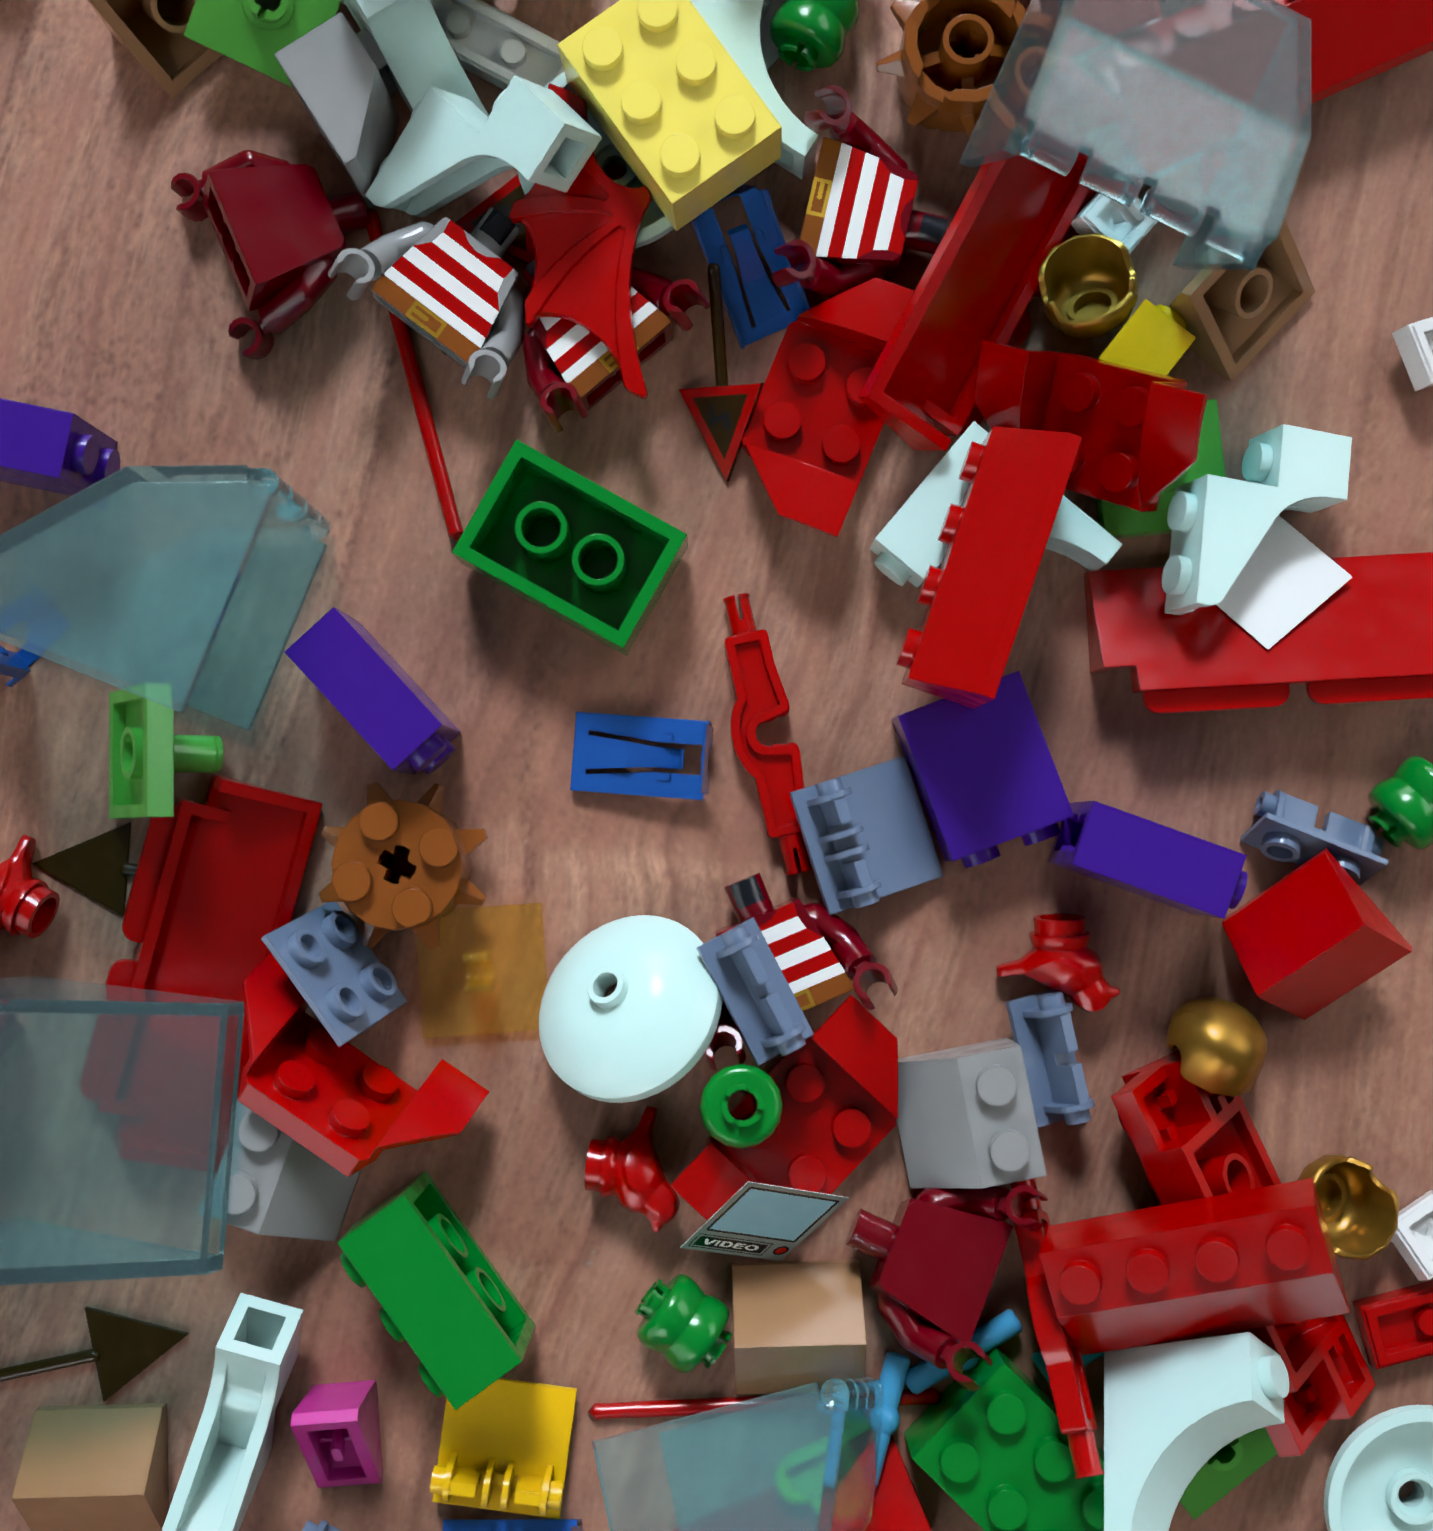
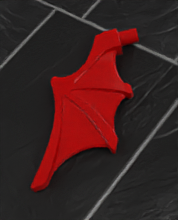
[509,83,651,400]

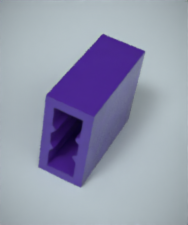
[0,398,120,502]
[285,607,461,775]
[892,671,1074,869]
[1047,801,1248,919]

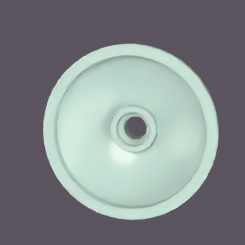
[539,915,722,1103]
[1324,1405,1433,1531]

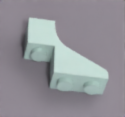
[365,75,602,217]
[1162,424,1352,615]
[162,1293,303,1531]

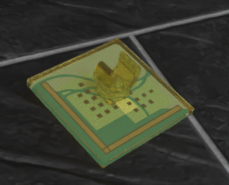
[417,902,547,1038]

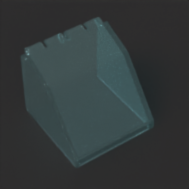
[959,0,1311,270]
[0,465,331,730]
[0,976,244,1285]
[592,1377,884,1531]

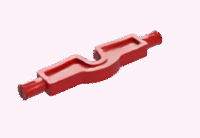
[723,593,813,876]
[1010,1178,1104,1479]

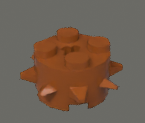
[876,0,1050,142]
[318,782,488,950]

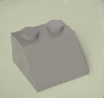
[274,12,400,209]
[896,1037,1047,1189]
[197,1098,362,1242]

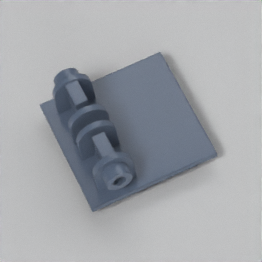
[789,756,943,915]
[261,902,408,1047]

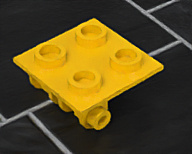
[430,1378,577,1519]

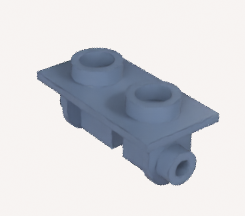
[1240,790,1388,886]
[696,917,814,1066]
[1006,989,1095,1129]

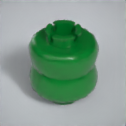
[769,0,859,72]
[1368,756,1433,850]
[699,1064,783,1149]
[635,1274,732,1373]

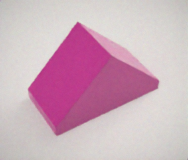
[290,1380,383,1488]

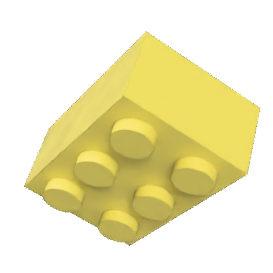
[557,0,782,231]

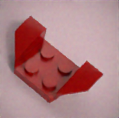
[741,277,914,537]
[975,340,1208,512]
[238,953,490,1177]
[670,995,898,1221]

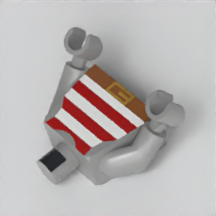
[328,207,525,399]

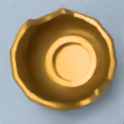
[1038,233,1138,339]
[1166,997,1267,1097]
[1297,1154,1399,1261]

